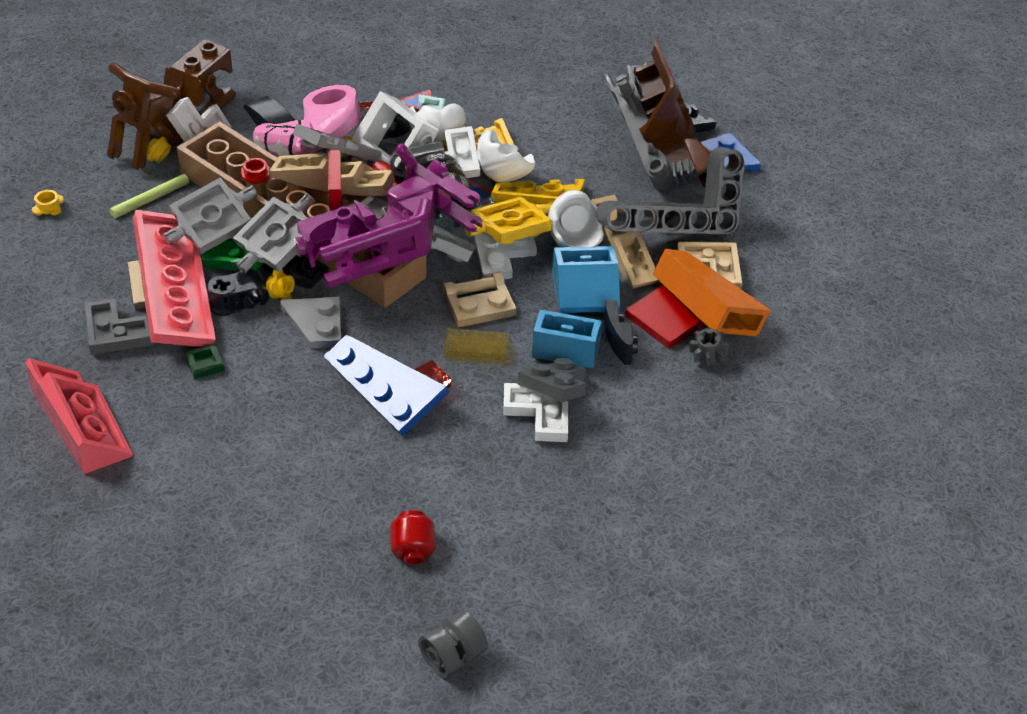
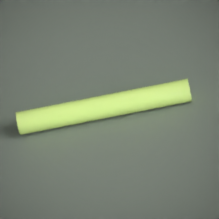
[109,174,189,219]

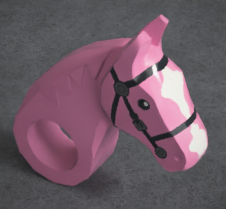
[253,85,362,158]

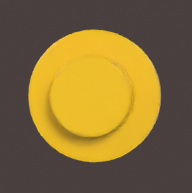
[147,136,172,164]

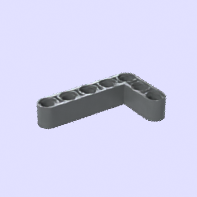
[596,147,745,234]

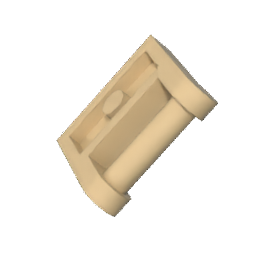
[442,272,517,328]

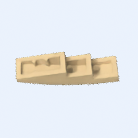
[269,153,395,196]
[590,195,659,289]

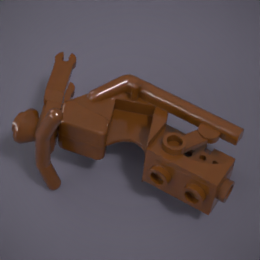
[107,39,236,170]

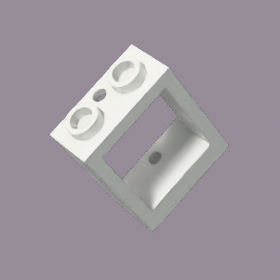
[352,91,439,170]

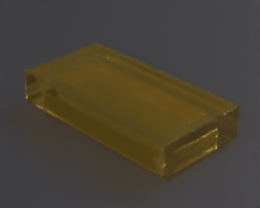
[444,328,509,362]

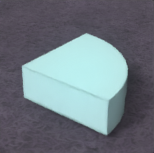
[418,95,446,110]

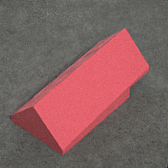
[25,358,133,474]

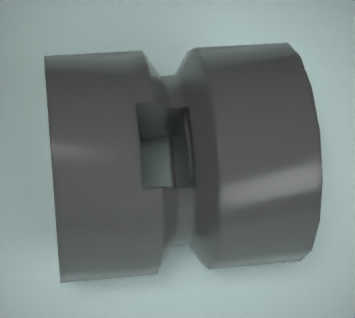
[418,610,488,678]

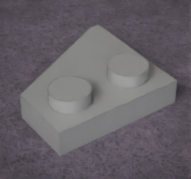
[280,297,341,349]

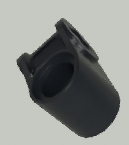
[208,269,269,316]

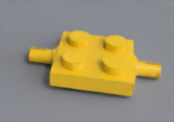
[465,197,554,245]

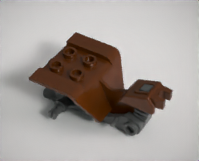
[604,38,725,190]

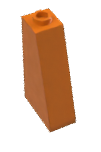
[653,249,771,336]

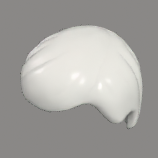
[408,103,466,142]
[477,129,535,183]
[548,190,604,247]

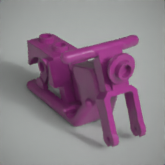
[295,144,483,288]

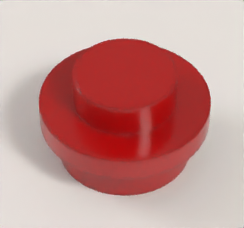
[241,158,270,184]

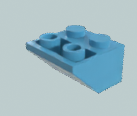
[552,246,620,314]
[532,310,605,368]

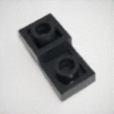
[244,96,295,126]
[261,255,330,289]
[603,300,638,365]

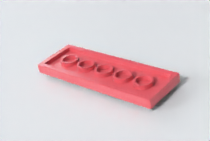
[133,210,216,347]

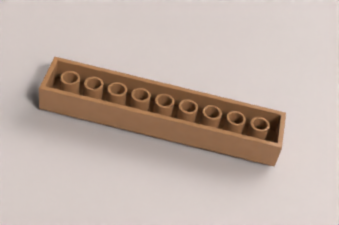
[177,121,426,308]

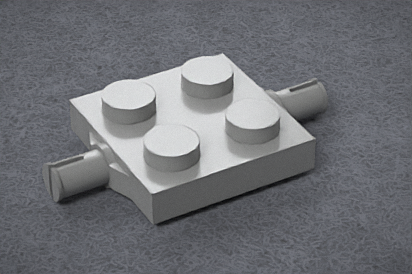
[163,177,258,254]
[233,193,315,274]

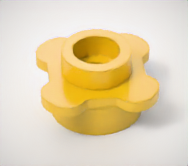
[32,190,64,216]
[266,269,295,300]

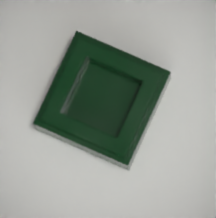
[185,344,225,379]

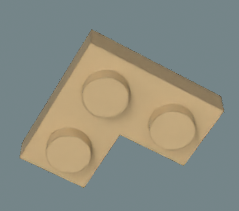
[677,242,742,289]

